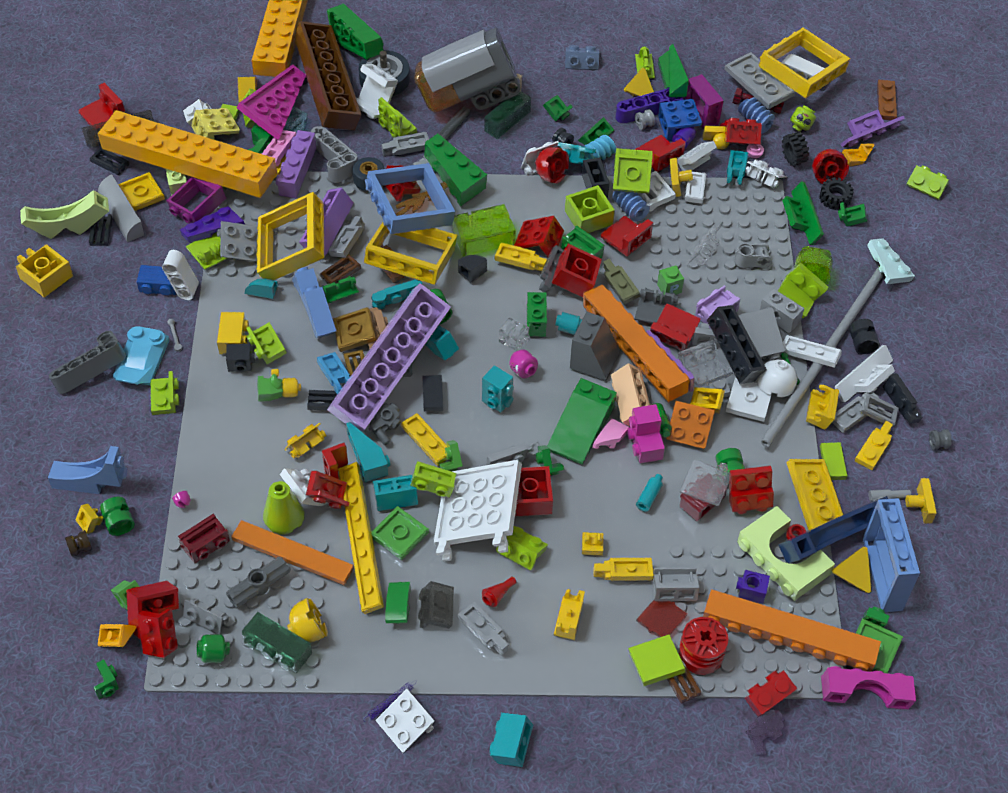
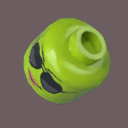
[790,105,816,132]

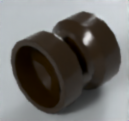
[65,530,92,557]

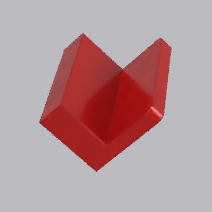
[322,443,348,479]

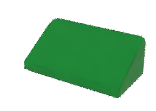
[578,117,614,145]

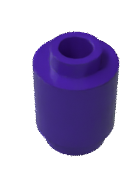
[672,127,696,149]

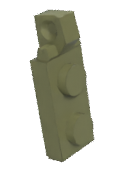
[603,258,640,305]

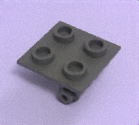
[634,288,678,323]

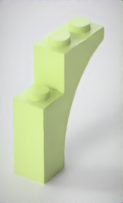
[20,190,109,239]

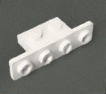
[835,345,895,402]

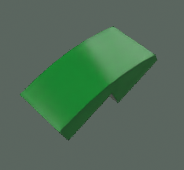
[385,582,411,624]

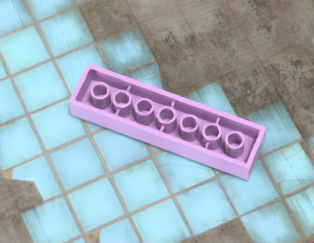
[327,283,451,432]

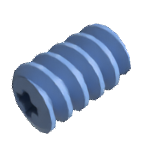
[738,97,775,134]
[612,191,650,221]

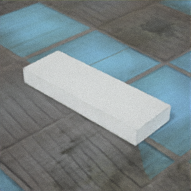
[783,335,842,368]

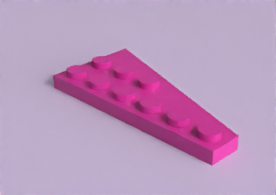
[237,65,306,140]

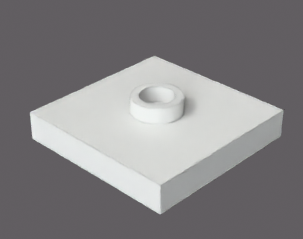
[725,378,772,422]

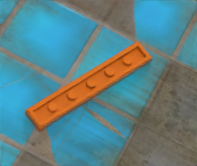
[231,520,354,585]

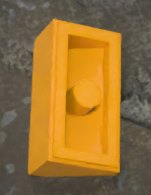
[98,624,137,647]

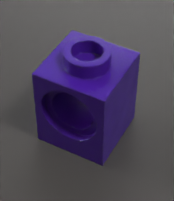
[736,570,770,604]

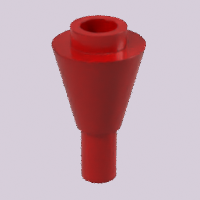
[482,576,517,607]

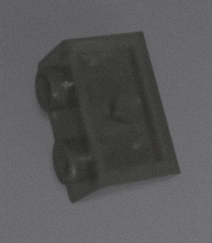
[418,581,454,629]

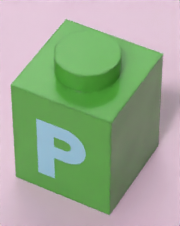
[657,265,684,295]

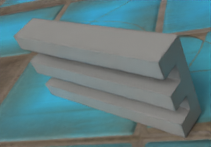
[859,393,898,426]

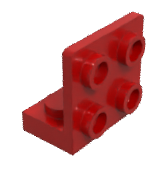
[78,82,125,132]
[720,118,762,145]
[635,135,686,172]
[514,216,564,257]
[601,216,653,257]
[650,304,701,352]

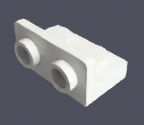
[677,141,717,171]

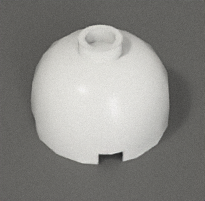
[757,360,797,397]

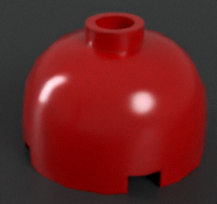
[535,147,569,183]
[812,149,849,184]

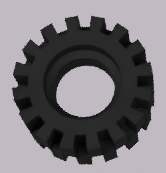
[782,132,809,166]
[819,178,854,210]

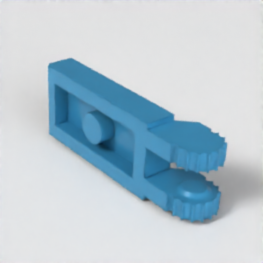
[317,352,350,395]

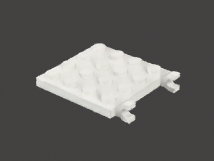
[434,460,522,562]

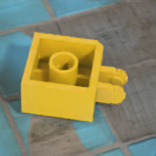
[16,244,73,298]

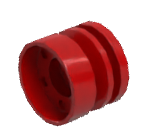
[678,617,728,675]

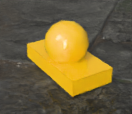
[703,126,729,150]

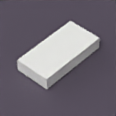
[685,172,706,204]

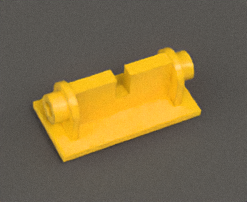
[284,423,326,458]

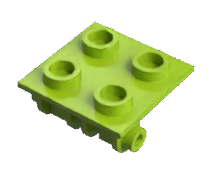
[186,232,227,270]

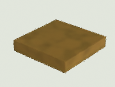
[333,307,377,352]

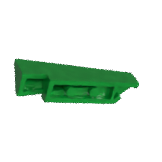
[658,44,688,97]

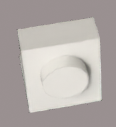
[183,99,212,125]

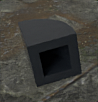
[458,255,487,283]

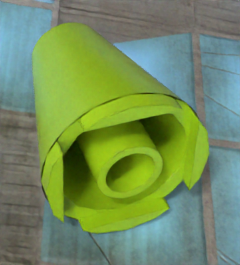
[263,481,304,534]

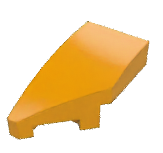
[842,144,874,166]

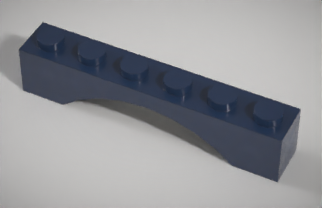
[778,496,888,563]

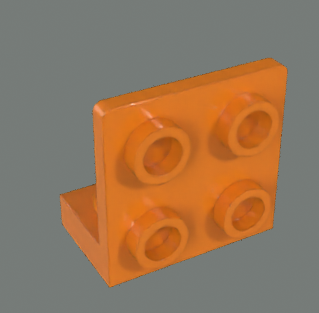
[666,401,715,449]

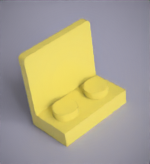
[191,108,240,140]

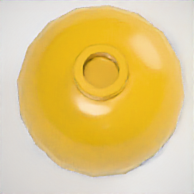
[287,598,328,643]

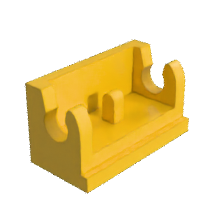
[806,385,839,430]
[554,589,585,640]

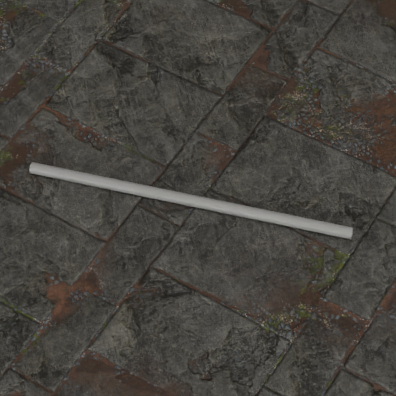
[761,268,884,447]

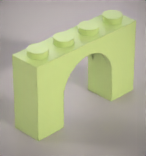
[737,506,835,601]

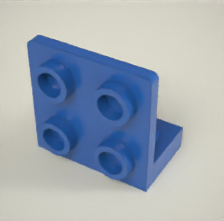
[658,99,702,141]

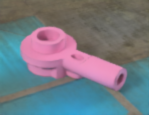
[746,144,764,159]

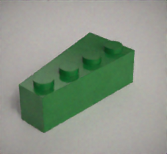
[327,4,384,59]

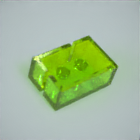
[452,204,516,257]

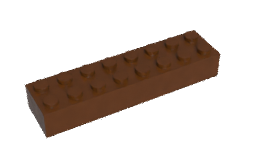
[294,21,361,130]

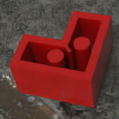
[126,580,179,639]

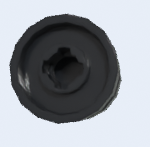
[849,319,880,354]

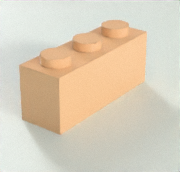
[611,363,650,426]

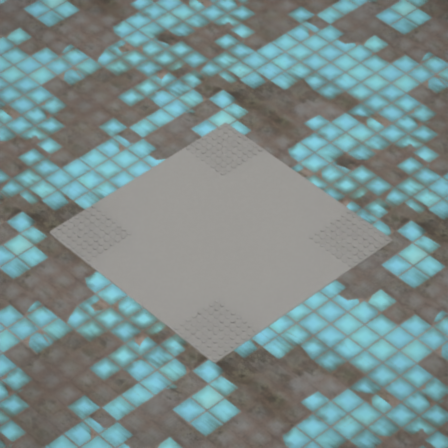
[144,172,847,699]

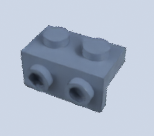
[565,45,599,70]

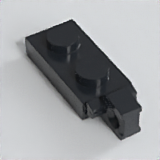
[882,373,923,424]

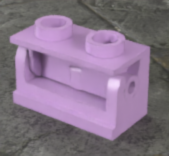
[695,285,740,329]

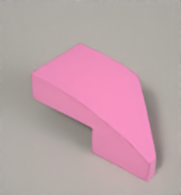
[593,419,629,449]

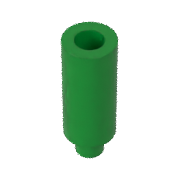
[653,403,672,437]

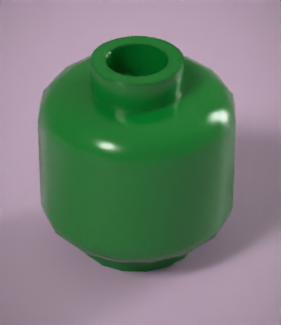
[196,634,230,663]

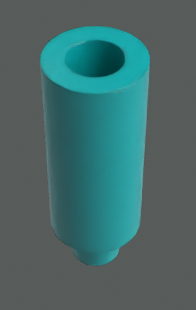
[636,474,663,512]

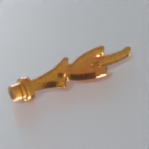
[395,181,448,216]

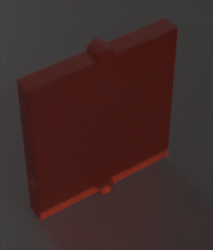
[636,600,687,638]

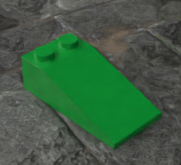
[547,378,617,465]

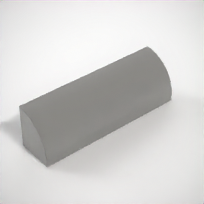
[98,175,144,242]

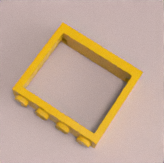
[759,28,850,98]
[256,192,324,280]
[364,222,457,285]

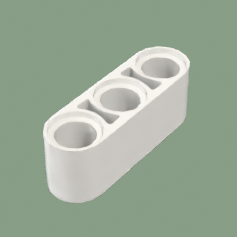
[781,54,825,80]
[162,250,199,300]

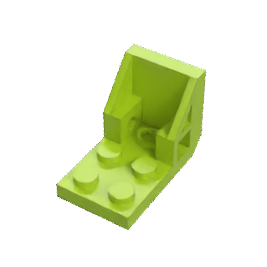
[613,148,652,194]

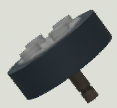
[358,50,410,96]

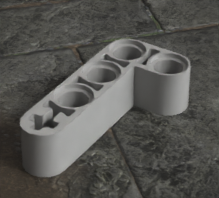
[311,126,358,183]

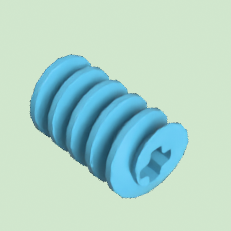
[580,135,616,166]

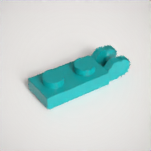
[557,142,596,164]
[727,150,748,185]
[371,279,422,310]

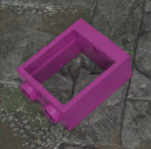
[684,74,724,129]
[166,177,227,224]

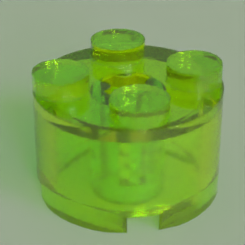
[794,246,833,285]

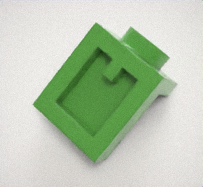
[439,440,463,472]

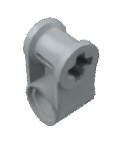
[734,243,772,268]

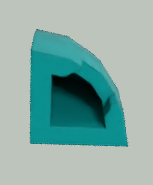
[244,279,279,299]

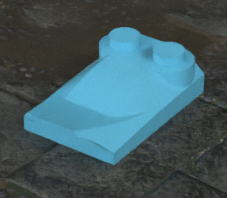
[113,326,170,386]

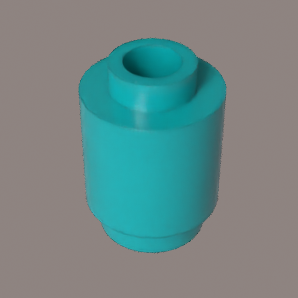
[555,312,582,335]

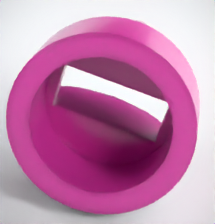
[172,491,191,508]

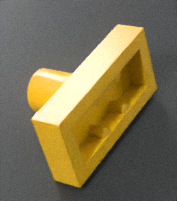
[670,158,693,197]
[905,478,936,523]

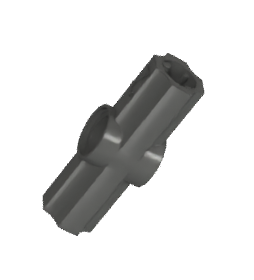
[226,557,290,608]

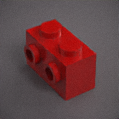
[744,670,797,716]

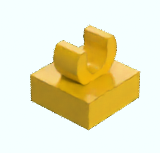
[75,504,103,534]
[582,532,603,556]

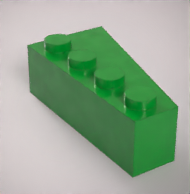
[424,134,487,207]

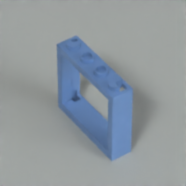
[365,163,455,234]
[863,498,920,612]

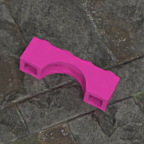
[821,666,916,710]

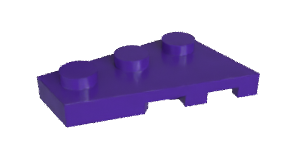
[180,206,245,243]

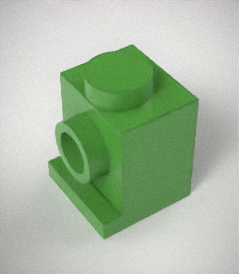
[110,580,140,610]

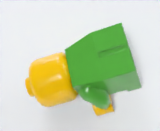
[257,369,301,402]

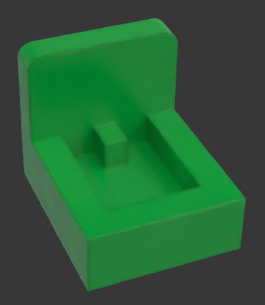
[543,95,573,122]
[838,202,867,226]
[536,445,565,476]
[863,607,890,627]
[94,659,119,700]

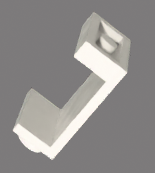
[356,64,398,119]

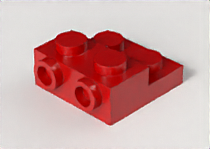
[729,466,774,514]

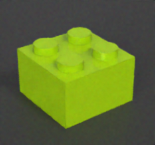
[565,185,615,233]

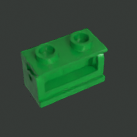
[561,226,604,259]
[527,292,547,337]

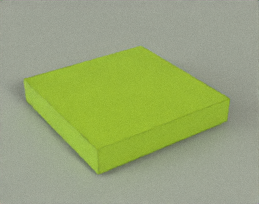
[628,635,685,686]

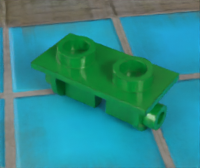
[321,276,359,304]

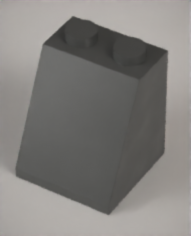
[570,311,620,381]

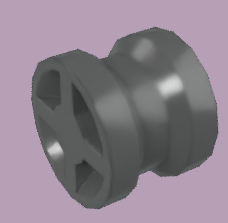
[929,429,951,450]

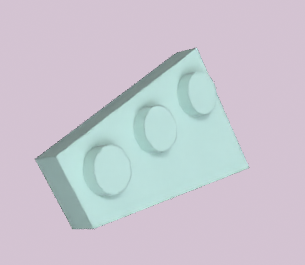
[867,239,915,284]

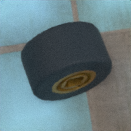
[352,157,385,191]

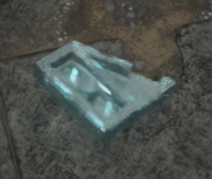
[283,107,308,133]

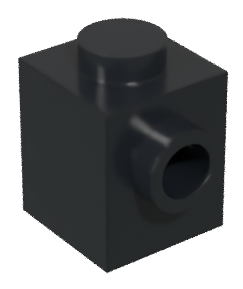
[226,344,255,372]

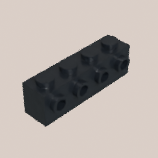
[707,305,767,384]

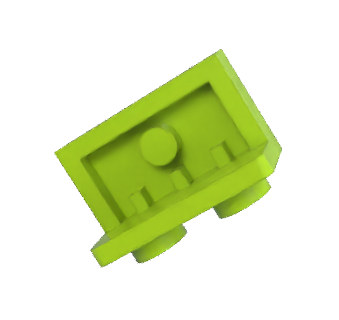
[906,165,949,200]
[246,322,287,364]
[410,461,457,498]
[496,526,548,570]

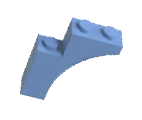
[292,267,336,339]
[48,446,127,494]

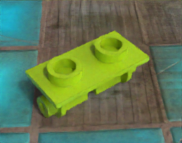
[635,46,655,78]

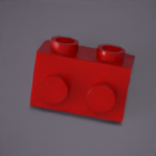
[385,165,421,201]
[306,471,350,509]
[137,609,178,658]

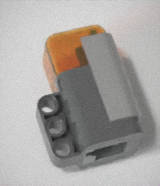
[414,27,520,113]

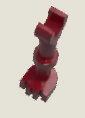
[732,87,784,114]

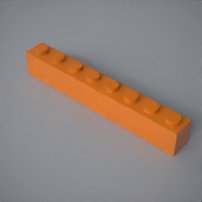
[583,284,690,402]
[703,589,881,672]

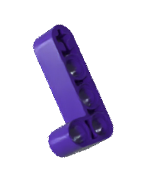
[616,88,683,124]

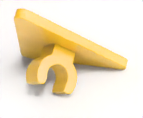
[624,68,654,97]
[832,547,871,593]

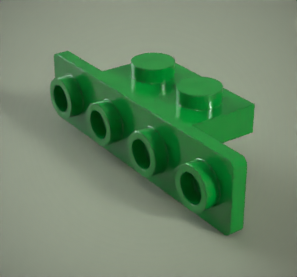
[782,181,824,245]

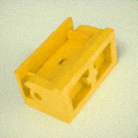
[217,312,249,354]

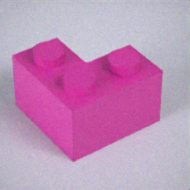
[627,404,665,463]

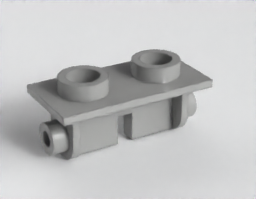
[183,599,229,634]

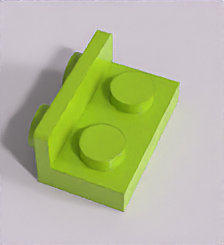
[151,371,179,415]

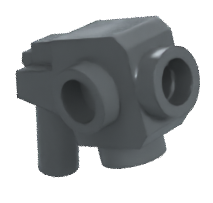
[368,403,401,445]

